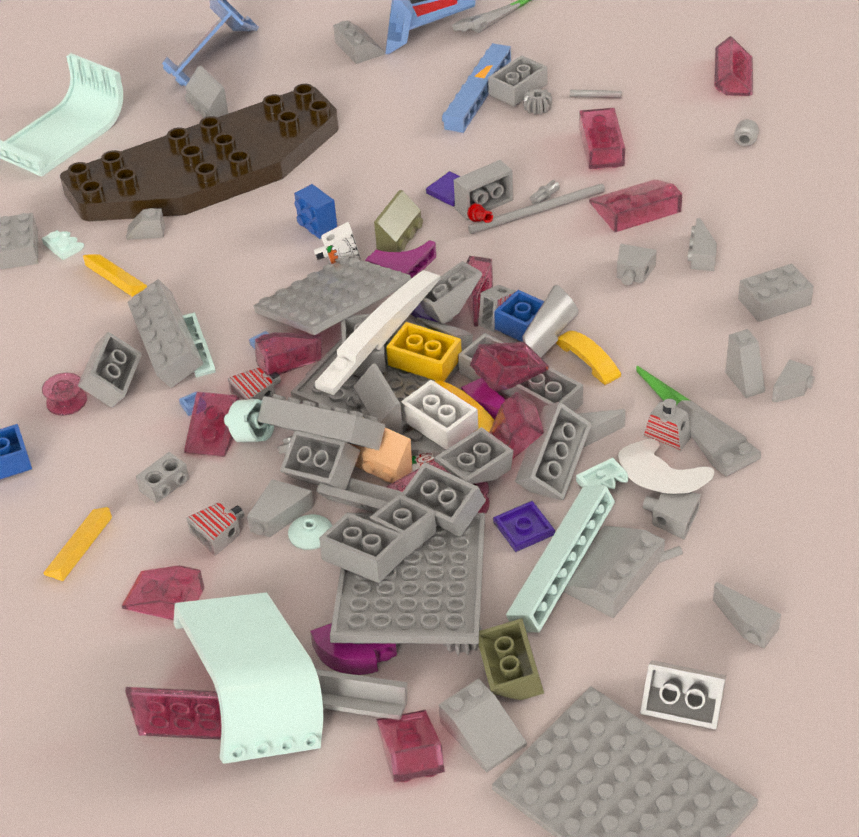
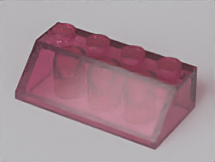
[714,36,753,96]

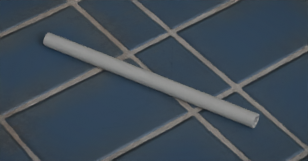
[468,183,605,234]

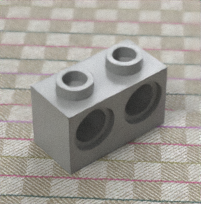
[136,452,189,503]

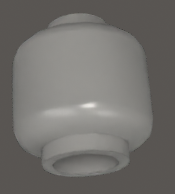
[734,119,759,146]

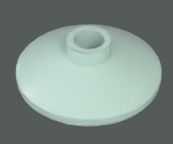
[288,514,332,550]

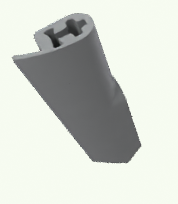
[522,285,578,361]

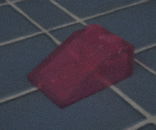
[466,256,493,327]
[255,332,322,375]
[470,342,550,391]
[184,392,240,457]
[489,392,544,460]
[121,565,205,620]
[376,710,445,783]

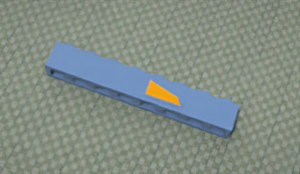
[442,43,511,133]

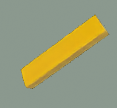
[83,254,147,297]
[43,507,112,581]

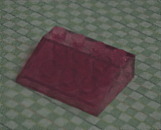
[589,179,682,233]
[125,687,222,740]

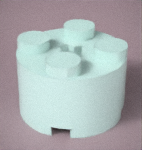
[224,399,274,442]

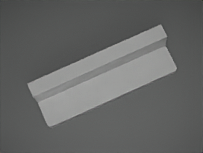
[317,478,402,513]
[316,669,407,720]

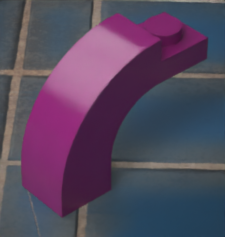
[310,623,397,675]

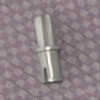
[530,180,560,204]

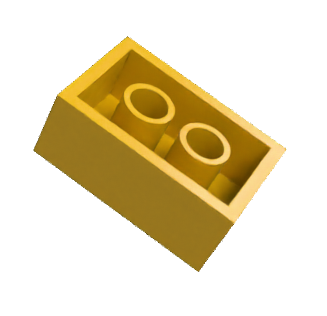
[386,322,462,382]

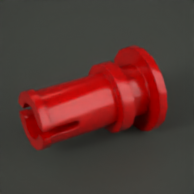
[467,203,494,223]

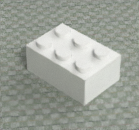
[401,380,478,449]

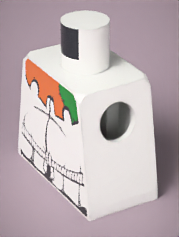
[314,222,362,264]

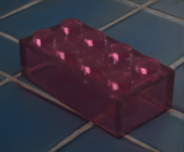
[579,108,625,169]

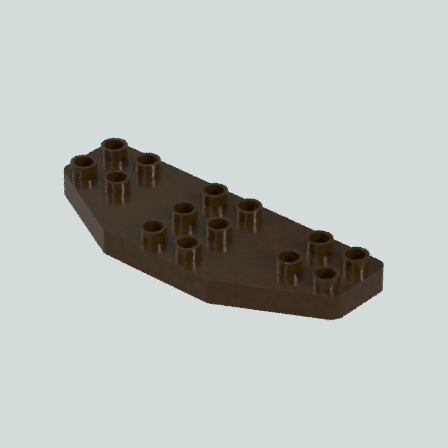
[60,83,339,222]

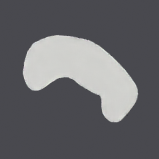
[618,439,714,494]

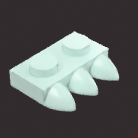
[42,230,84,260]
[576,458,628,489]

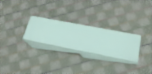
[183,312,216,378]

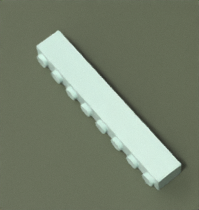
[506,485,615,633]

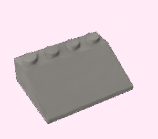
[563,526,665,618]

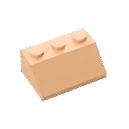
[350,428,412,486]

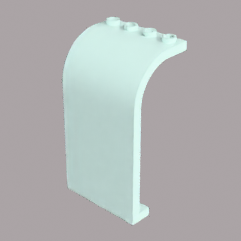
[0,53,123,177]
[174,592,323,764]

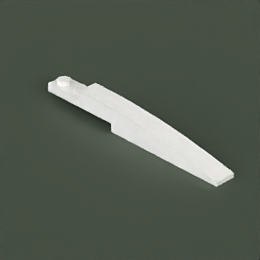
[315,270,441,395]

